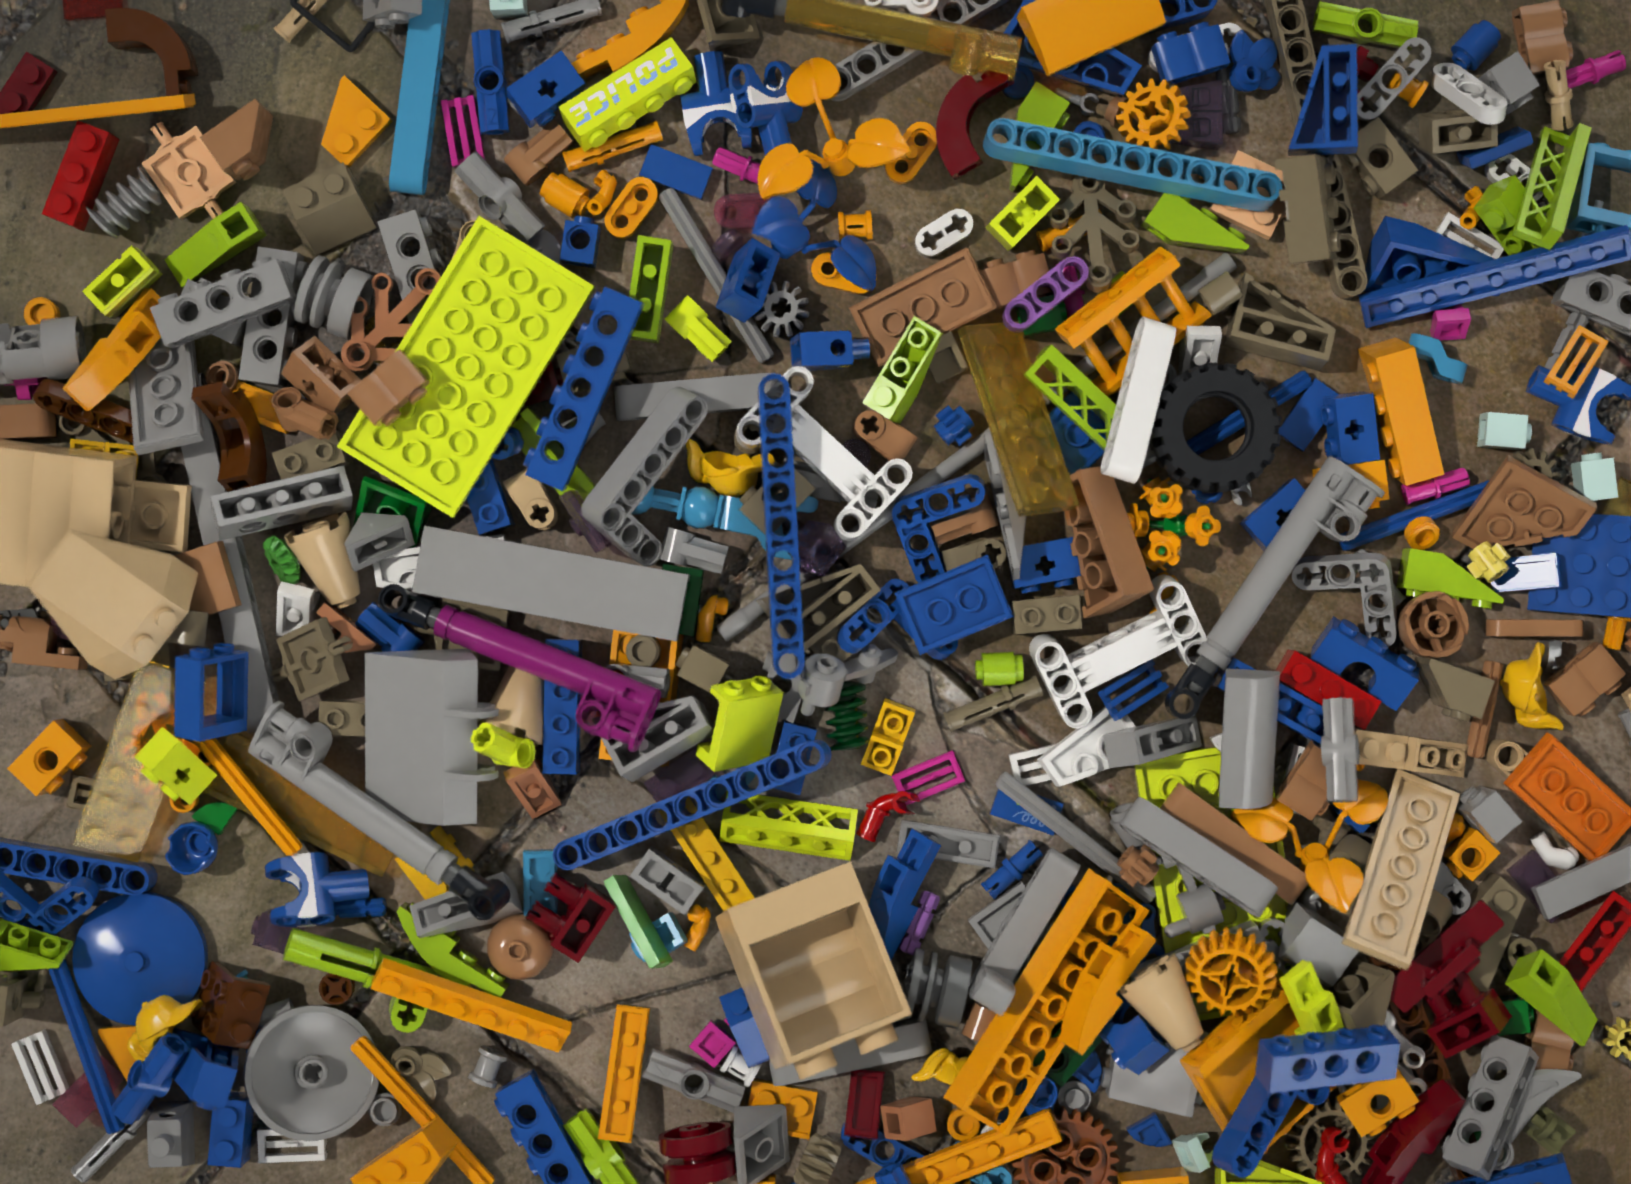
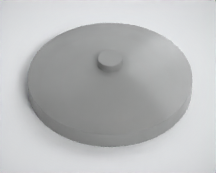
[243,1005,379,1141]

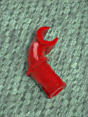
[856,791,921,842]
[1315,1127,1350,1184]

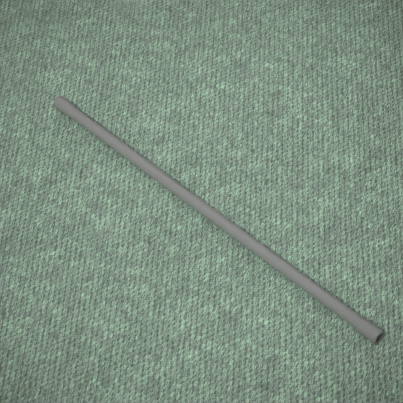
[716,252,1237,642]

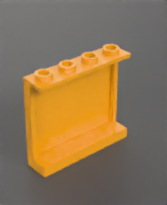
[1179,976,1337,1155]

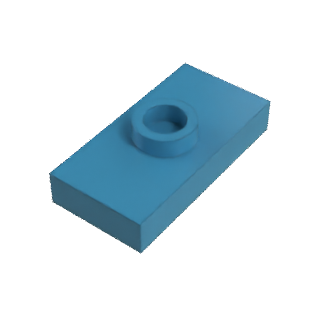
[523,849,558,916]

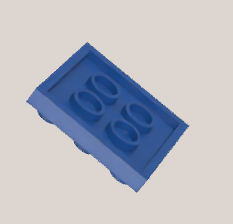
[1527,514,1631,618]

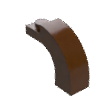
[105,8,199,111]
[191,381,267,492]

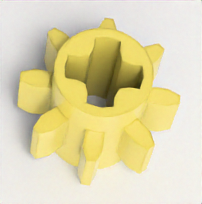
[1466,541,1511,583]
[1602,1017,1631,1060]

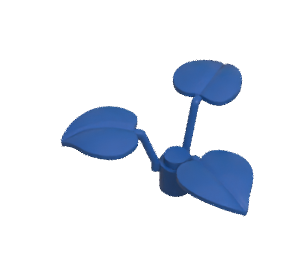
[752,158,876,291]

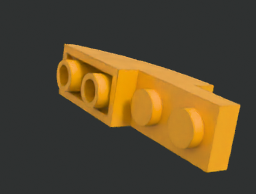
[571,0,690,80]
[62,288,161,411]
[1059,923,1157,1055]

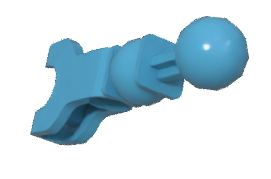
[632,485,819,561]

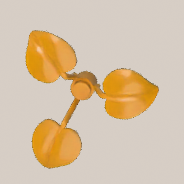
[758,57,911,200]
[1230,779,1388,914]

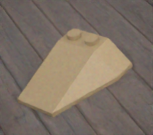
[27,530,198,679]

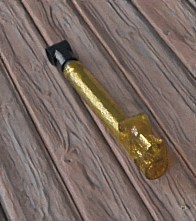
[721,0,1023,81]

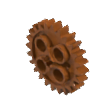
[1011,1105,1120,1184]

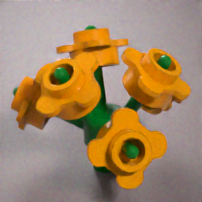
[1127,476,1221,572]

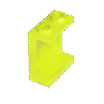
[696,676,784,772]

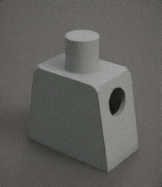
[147,1101,195,1168]

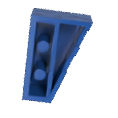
[1288,44,1358,156]

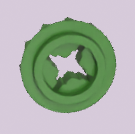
[263,535,300,584]

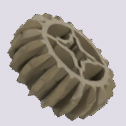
[1284,1095,1376,1184]

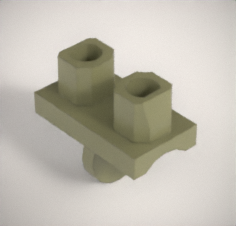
[1523,1104,1576,1155]

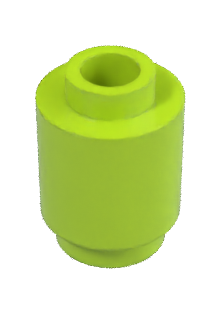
[975,652,1024,686]

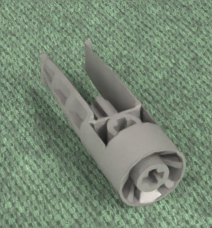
[0,316,87,385]

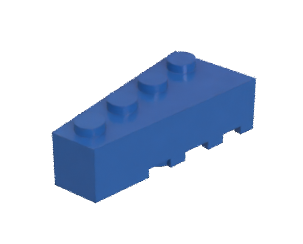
[991,0,1142,97]

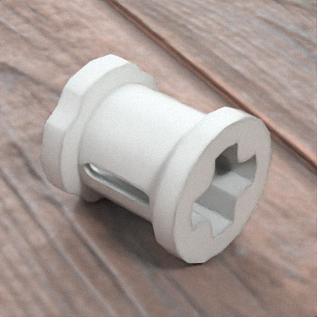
[720,1045,762,1087]

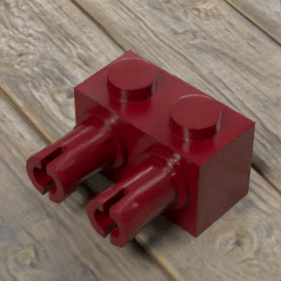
[525,872,616,963]
[1423,971,1512,1059]

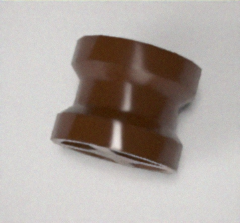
[319,973,355,1005]

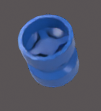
[1022,1074,1058,1110]

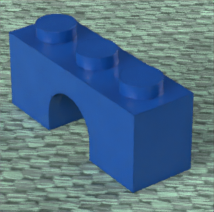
[1310,616,1419,711]
[1098,991,1170,1075]

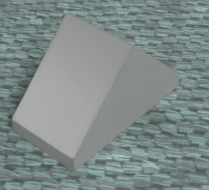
[344,512,415,572]

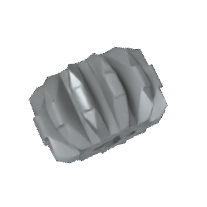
[754,281,809,338]

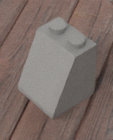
[1101,1035,1197,1118]

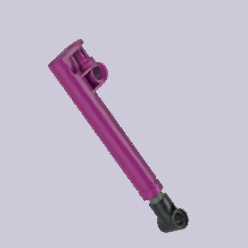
[378,584,661,753]

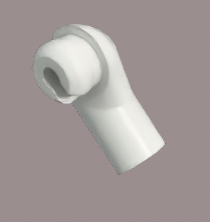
[1530,831,1579,870]

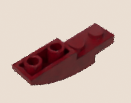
[1360,1079,1466,1184]

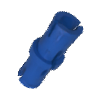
[981,840,1044,900]

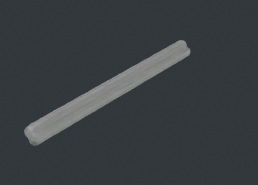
[659,187,774,363]
[995,772,1156,903]

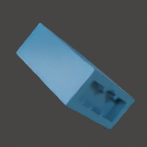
[1566,142,1631,234]

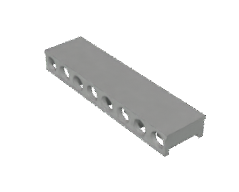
[412,526,690,641]

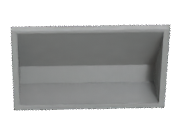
[365,649,499,826]

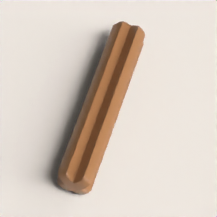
[1467,660,1503,759]

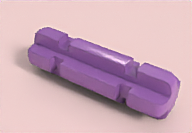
[899,890,940,955]

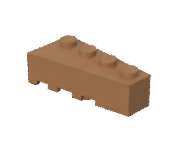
[1060,466,1154,618]

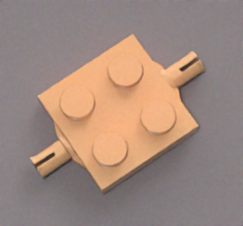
[141,122,237,220]
[1199,150,1286,240]

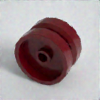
[658,1121,737,1184]

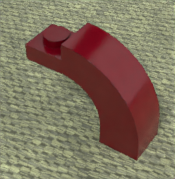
[936,66,1015,180]

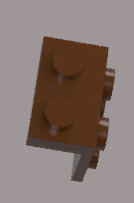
[191,961,271,1049]

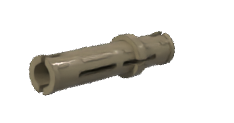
[943,675,1044,733]

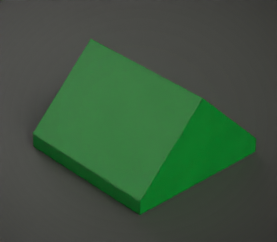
[353,476,433,548]

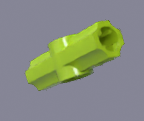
[1312,1,1419,51]
[563,1108,640,1184]

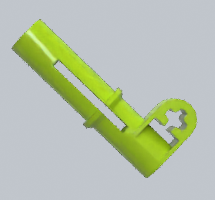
[283,928,438,1033]

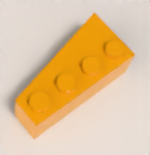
[1358,337,1445,486]

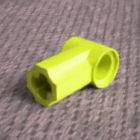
[664,295,732,363]
[470,723,536,768]

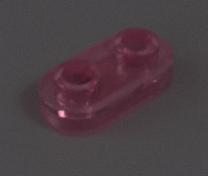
[714,193,775,230]

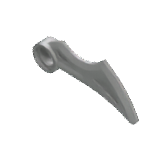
[1494,1069,1582,1170]

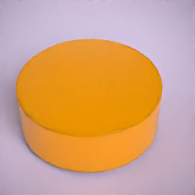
[24,297,60,325]
[1404,516,1440,550]
[947,1107,980,1141]

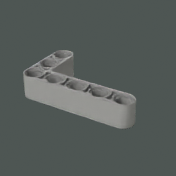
[581,387,708,567]
[968,848,1080,1016]

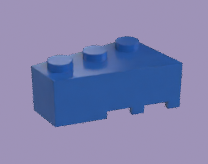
[173,1028,239,1110]

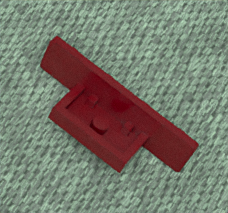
[1390,899,1504,1013]

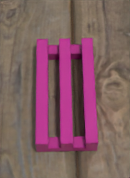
[441,95,486,168]
[892,750,965,806]

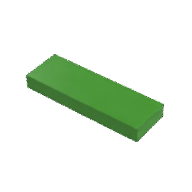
[604,875,673,969]

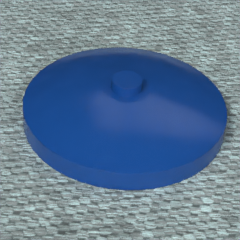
[72,892,208,1026]

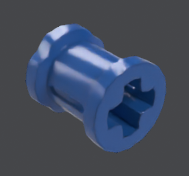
[492,427,524,460]

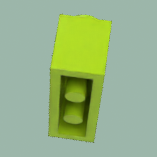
[629,235,674,344]

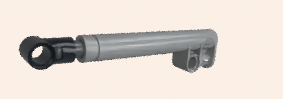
[1165,456,1385,719]
[248,700,511,921]

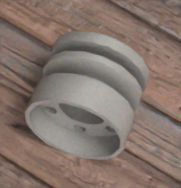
[294,255,374,341]

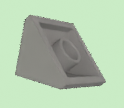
[1279,900,1359,988]
[734,1104,790,1184]

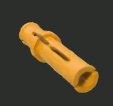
[562,120,663,173]

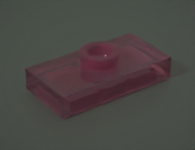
[52,1055,125,1128]

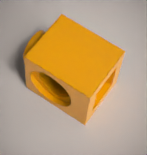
[1442,826,1500,882]

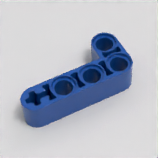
[1212,1075,1330,1178]

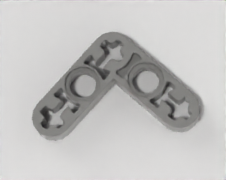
[1292,553,1398,647]

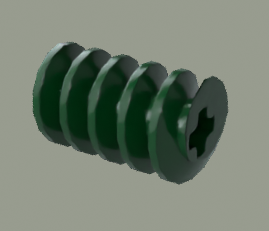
[825,681,869,751]

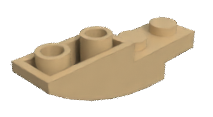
[1355,729,1468,778]

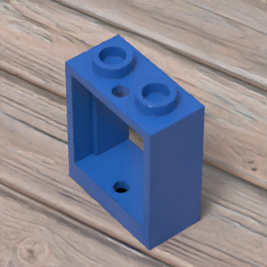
[174,643,249,742]

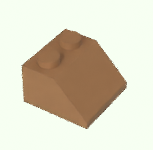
[200,99,273,181]

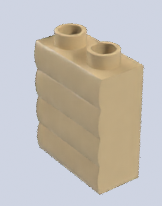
[0,439,137,587]
[715,861,912,1080]

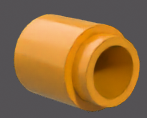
[539,172,591,219]

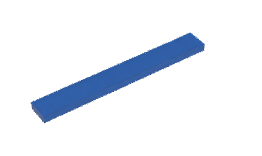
[1358,225,1631,328]

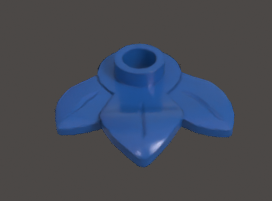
[1229,30,1281,92]

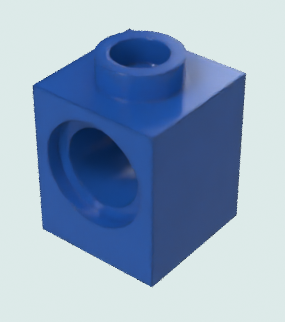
[560,216,601,269]

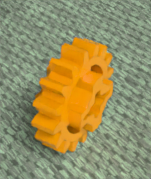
[1116,78,1191,150]

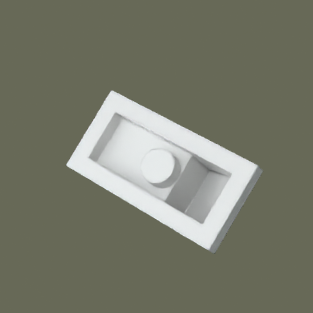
[1179,326,1222,375]
[276,581,320,637]

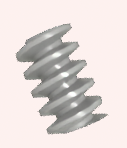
[86,166,162,238]

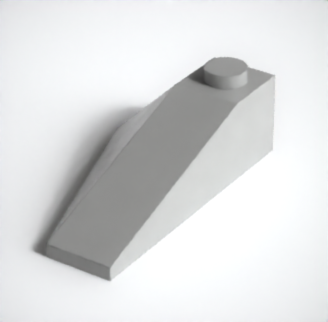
[984,431,1036,580]

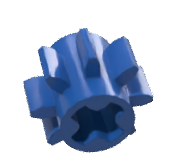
[933,405,975,446]

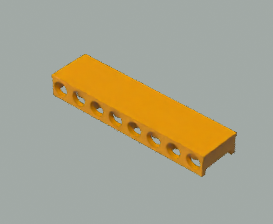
[943,868,1150,1137]

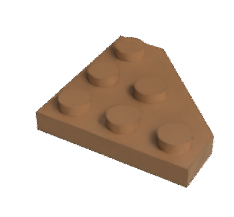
[1452,455,1597,549]

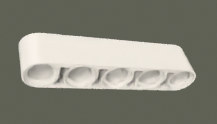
[1100,317,1176,484]

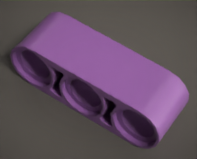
[1002,256,1088,332]

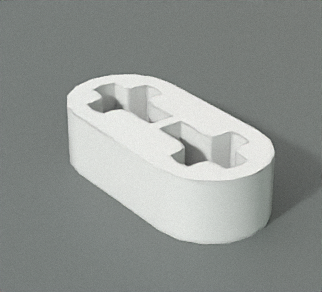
[915,209,973,258]

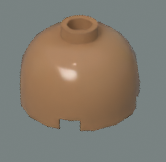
[1398,591,1469,659]
[487,913,554,980]

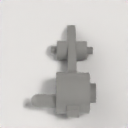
[798,644,898,716]
[1155,854,1226,938]

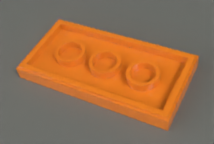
[1503,732,1631,861]

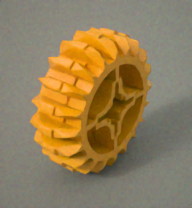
[1184,926,1278,1018]

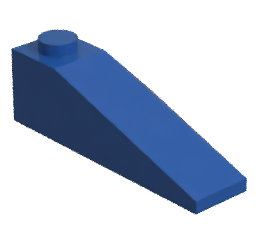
[1363,216,1500,296]

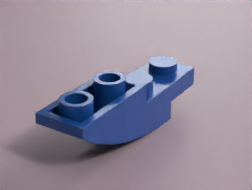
[868,829,941,960]

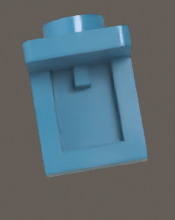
[629,912,688,962]

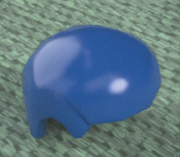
[165,821,218,875]

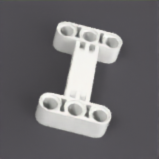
[736,366,913,541]
[1029,574,1207,729]

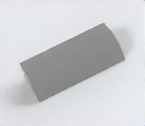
[1219,668,1280,809]

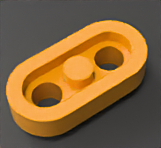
[885,122,937,184]
[604,177,658,239]
[811,252,877,295]

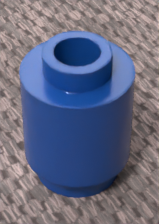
[1451,20,1501,70]

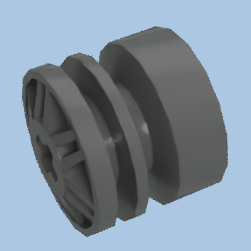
[901,948,972,1029]

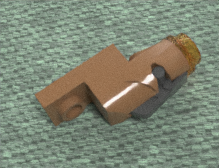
[0,609,88,670]

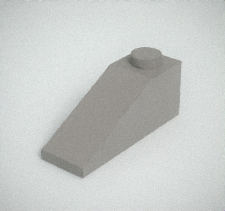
[1103,714,1202,768]
[409,872,523,938]

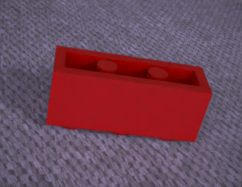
[42,120,120,231]
[1275,649,1382,730]
[1559,891,1631,993]

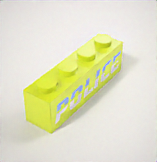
[559,37,697,152]

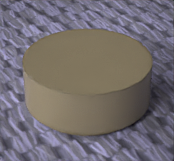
[626,635,661,667]

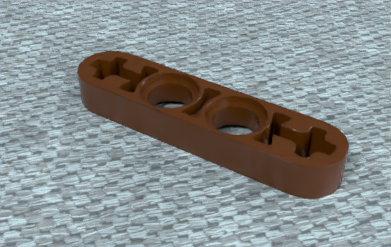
[33,379,134,444]

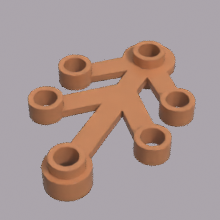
[341,268,441,372]

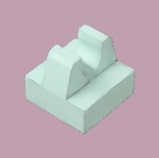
[1171,1132,1213,1173]

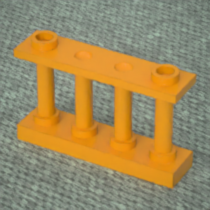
[1055,246,1212,397]

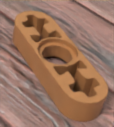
[1486,619,1583,637]

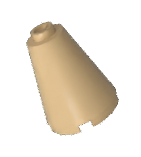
[284,512,361,609]
[478,666,544,746]
[1119,953,1204,1052]

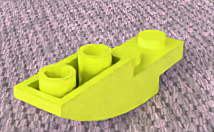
[1279,960,1344,1035]

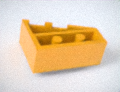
[350,1115,458,1184]

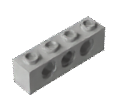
[377,209,443,324]
[238,246,308,387]
[150,257,297,349]
[1551,269,1631,337]
[210,465,353,541]
[1442,1035,1539,1181]

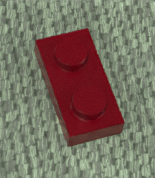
[0,52,58,127]

